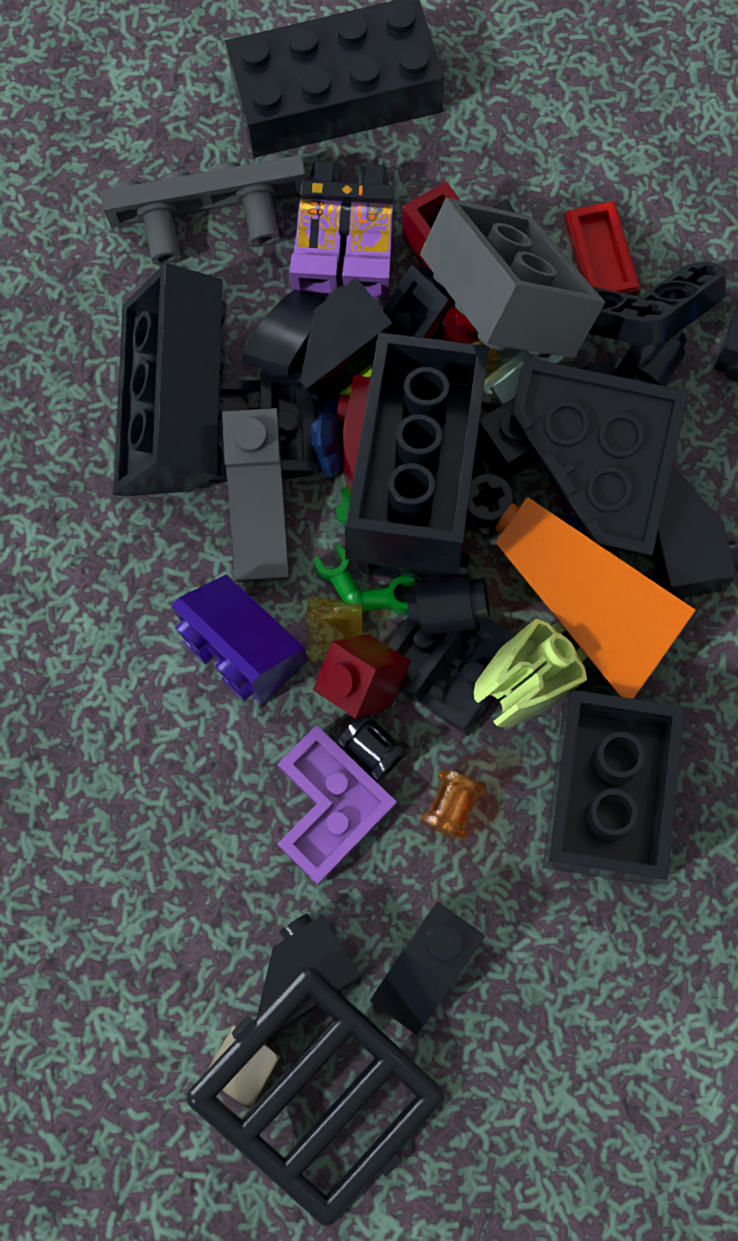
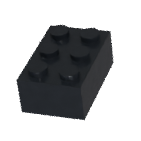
[542,690,686,886]

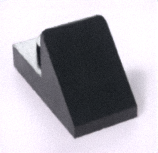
[383,263,455,340]

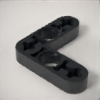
[589,262,727,346]

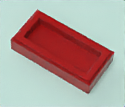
[564,201,641,296]

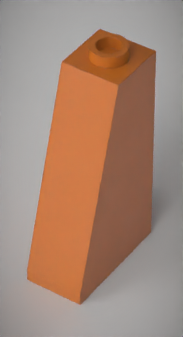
[495,497,696,699]

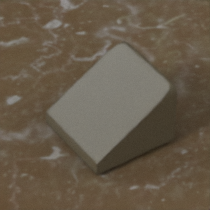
[208,1025,284,1109]

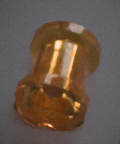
[420,769,487,842]

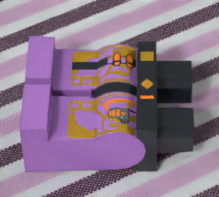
[289,161,394,300]

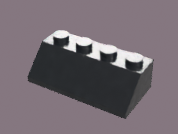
[113,262,227,496]

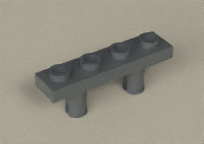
[100,153,305,265]

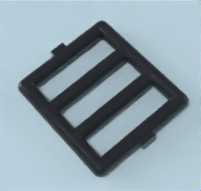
[186,967,445,1226]

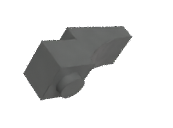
[222,408,290,583]

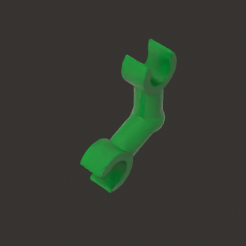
[314,544,415,615]

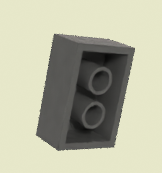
[420,198,605,358]

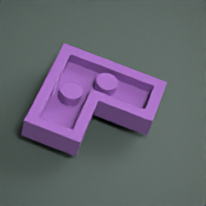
[277,725,397,886]

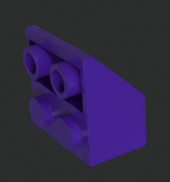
[171,574,308,706]

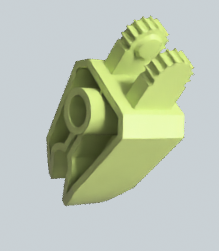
[474,619,588,727]

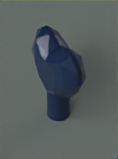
[311,394,344,477]

